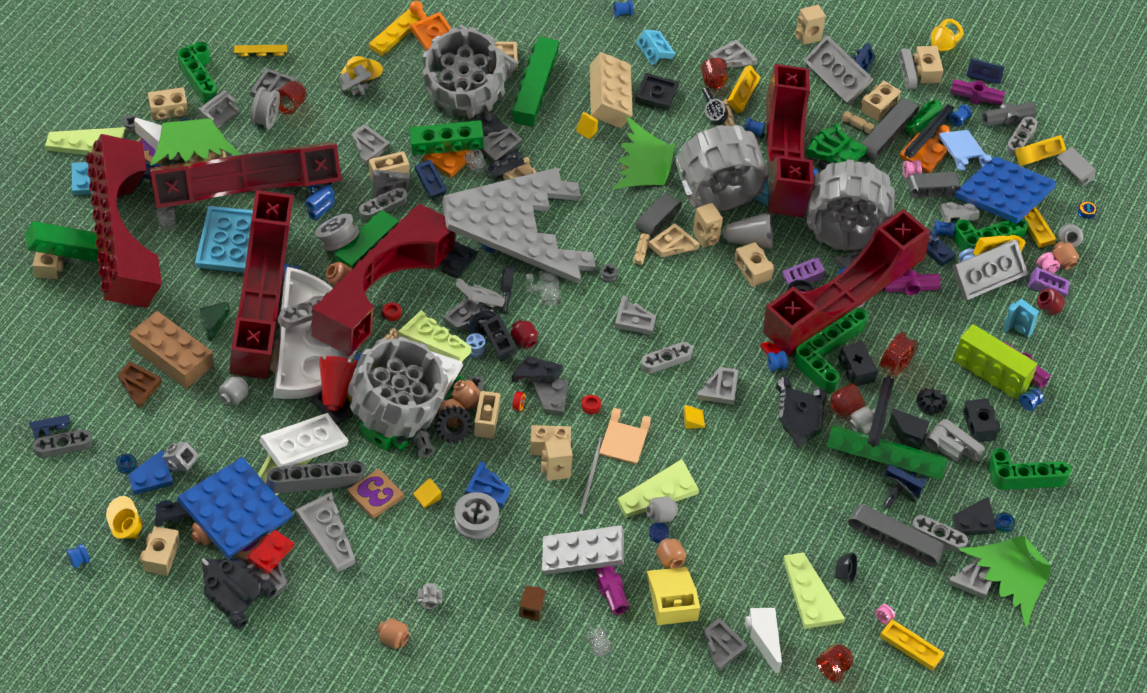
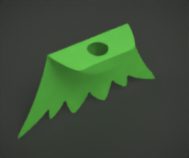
[612,115,675,189]
[150,118,241,166]
[958,536,1051,628]

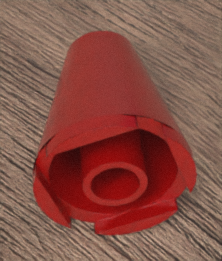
[319,356,358,411]

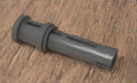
[412,428,435,458]

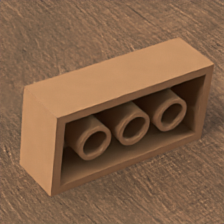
[129,311,214,389]

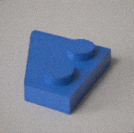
[128,450,173,495]
[465,461,510,508]

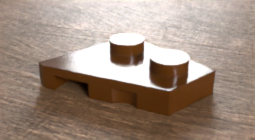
[118,361,162,408]

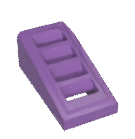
[782,258,825,285]
[1028,267,1070,297]

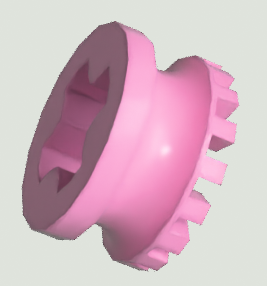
[874,604,895,625]

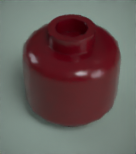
[1037,288,1065,316]
[510,320,539,349]

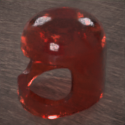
[700,58,728,89]
[277,81,307,115]
[830,383,865,417]
[816,643,854,683]

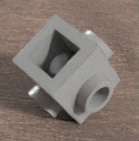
[162,441,199,472]

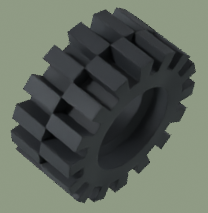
[435,405,472,443]

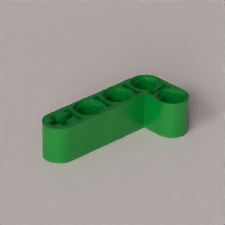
[177,42,217,104]
[953,218,1028,252]
[988,448,1071,490]

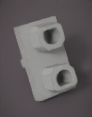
[339,64,372,96]

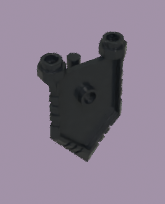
[776,377,827,448]
[202,559,277,629]

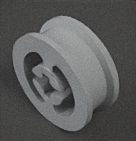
[251,87,280,129]
[315,214,360,251]
[454,492,499,540]

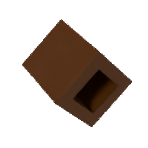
[519,585,546,622]

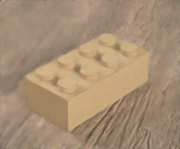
[590,52,633,128]

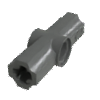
[982,102,1036,126]

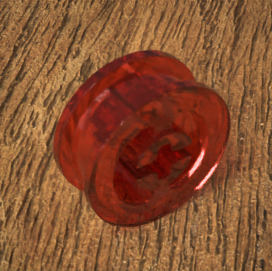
[880,332,919,376]

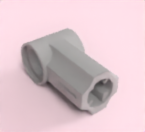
[924,425,966,461]

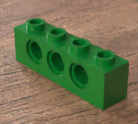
[409,120,484,155]

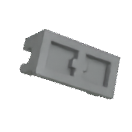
[199,90,239,128]
[1057,147,1096,186]

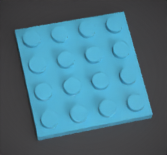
[195,206,253,273]

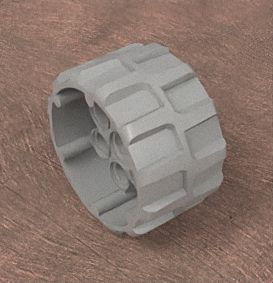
[422,27,507,119]
[676,125,769,212]
[807,160,895,252]
[348,336,448,438]

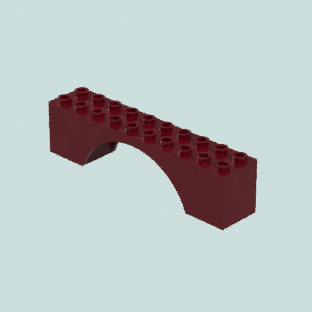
[766,64,814,218]
[86,134,162,308]
[149,141,342,208]
[229,190,294,379]
[310,203,456,356]
[763,209,930,356]

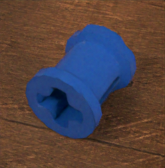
[613,0,634,17]
[949,105,972,127]
[744,117,766,138]
[934,220,955,238]

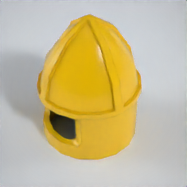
[931,18,964,51]

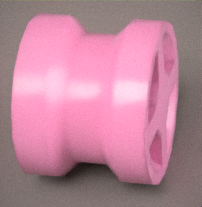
[903,160,922,179]
[1036,252,1060,274]

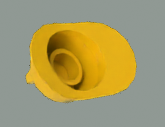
[342,56,383,83]
[106,496,143,539]

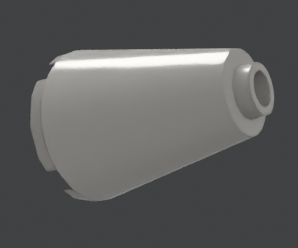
[723,213,773,249]

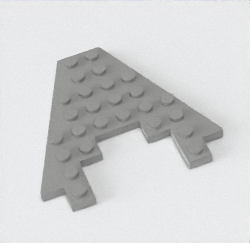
[442,168,596,283]

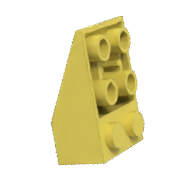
[646,567,700,625]

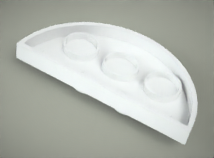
[273,267,356,399]

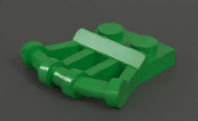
[806,123,867,164]

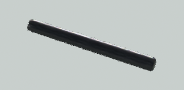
[904,104,954,158]
[868,375,894,448]

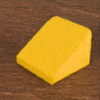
[576,112,598,139]
[683,405,705,429]
[413,478,441,509]

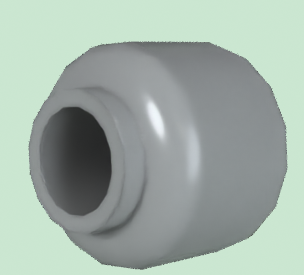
[1058,223,1083,248]
[219,376,248,406]
[849,406,875,434]
[646,496,678,523]

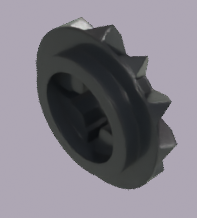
[468,308,497,336]
[916,387,948,414]

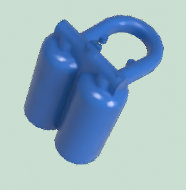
[305,184,335,220]

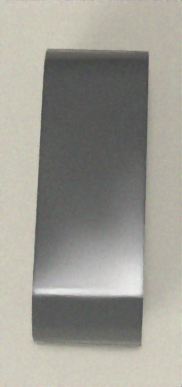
[907,172,961,198]
[636,193,682,237]

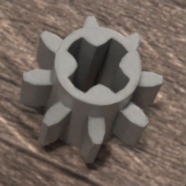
[417,583,442,609]

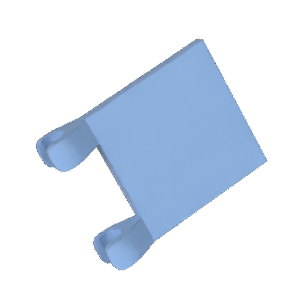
[938,130,992,170]

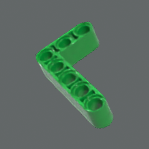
[794,308,868,394]

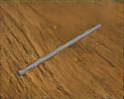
[579,437,603,516]

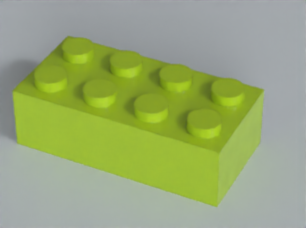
[954,324,1038,400]

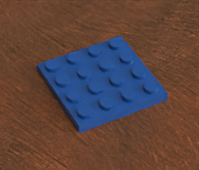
[955,156,1056,224]
[177,457,293,559]

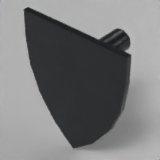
[882,476,917,509]

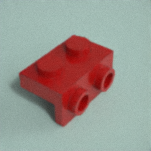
[248,530,294,574]

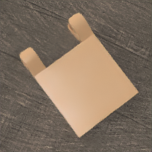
[599,408,651,465]

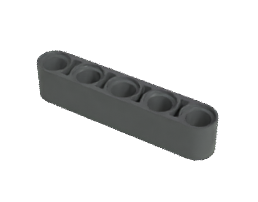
[862,98,919,161]
[266,460,365,494]
[848,504,945,567]

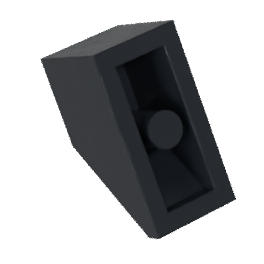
[889,408,930,450]

